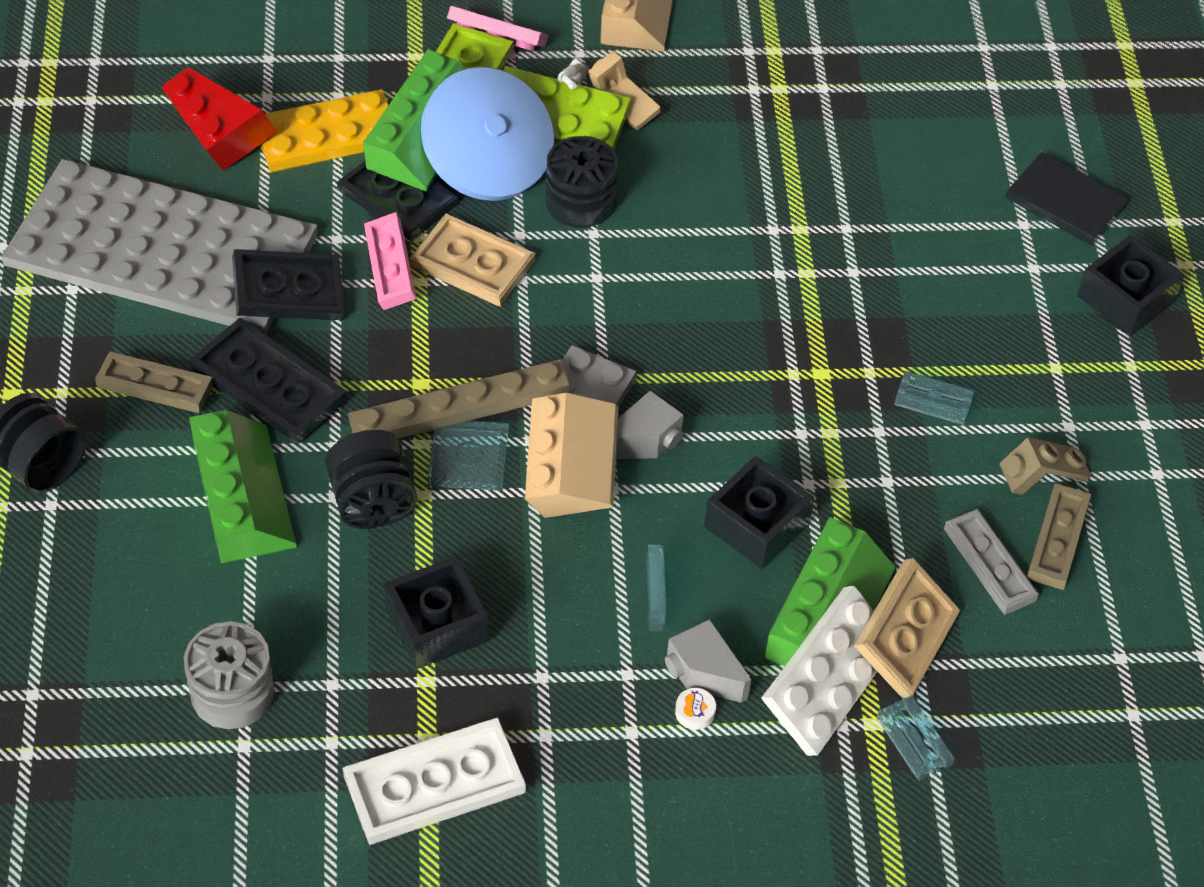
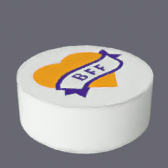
[675,688,716,730]

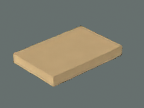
[410,214,535,307]
[854,558,961,699]

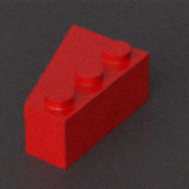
[161,67,278,171]

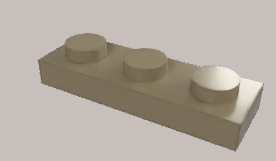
[95,351,213,414]
[1027,483,1091,590]

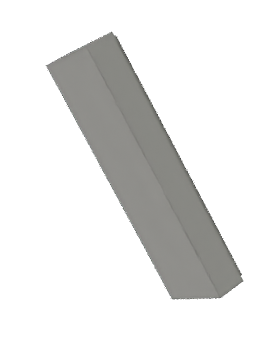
[944,509,1039,615]

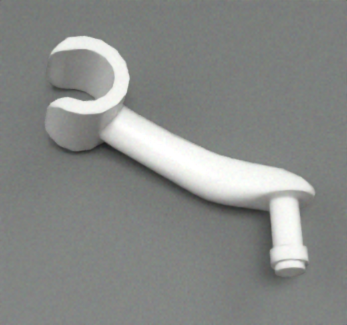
[558,57,590,90]

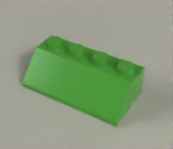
[363,49,465,192]
[189,410,297,564]
[765,517,895,666]

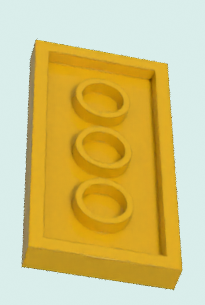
[261,89,389,172]

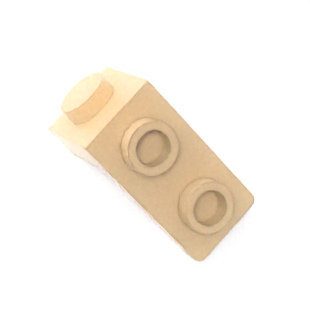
[589,51,661,130]

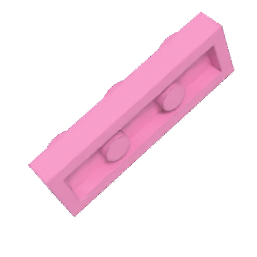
[447,6,548,51]
[364,212,416,310]

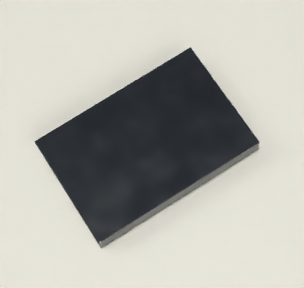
[1005,152,1128,246]
[337,161,458,242]
[232,249,345,321]

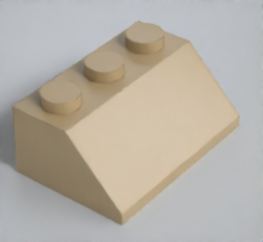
[600,0,673,52]
[525,393,619,518]

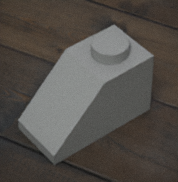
[616,391,683,459]
[665,620,751,703]

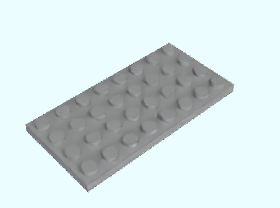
[2,159,318,335]

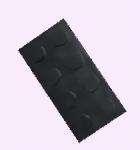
[189,317,347,444]

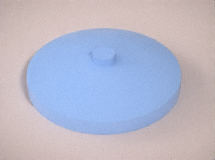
[421,67,554,201]

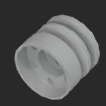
[184,621,275,729]

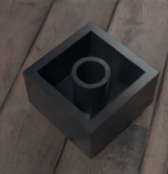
[1077,234,1185,337]
[704,455,815,569]
[384,556,489,670]

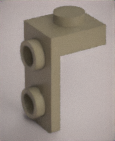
[999,437,1091,495]

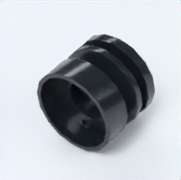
[546,136,618,228]
[0,393,87,494]
[325,430,417,529]

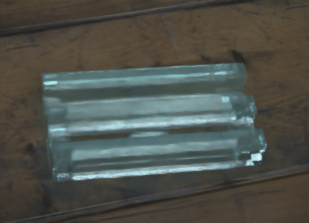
[894,371,975,425]
[646,545,666,631]
[877,696,955,781]

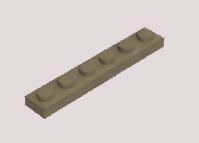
[348,359,571,438]

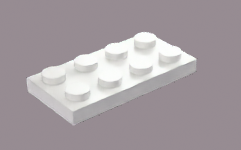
[761,586,878,756]
[343,718,526,845]

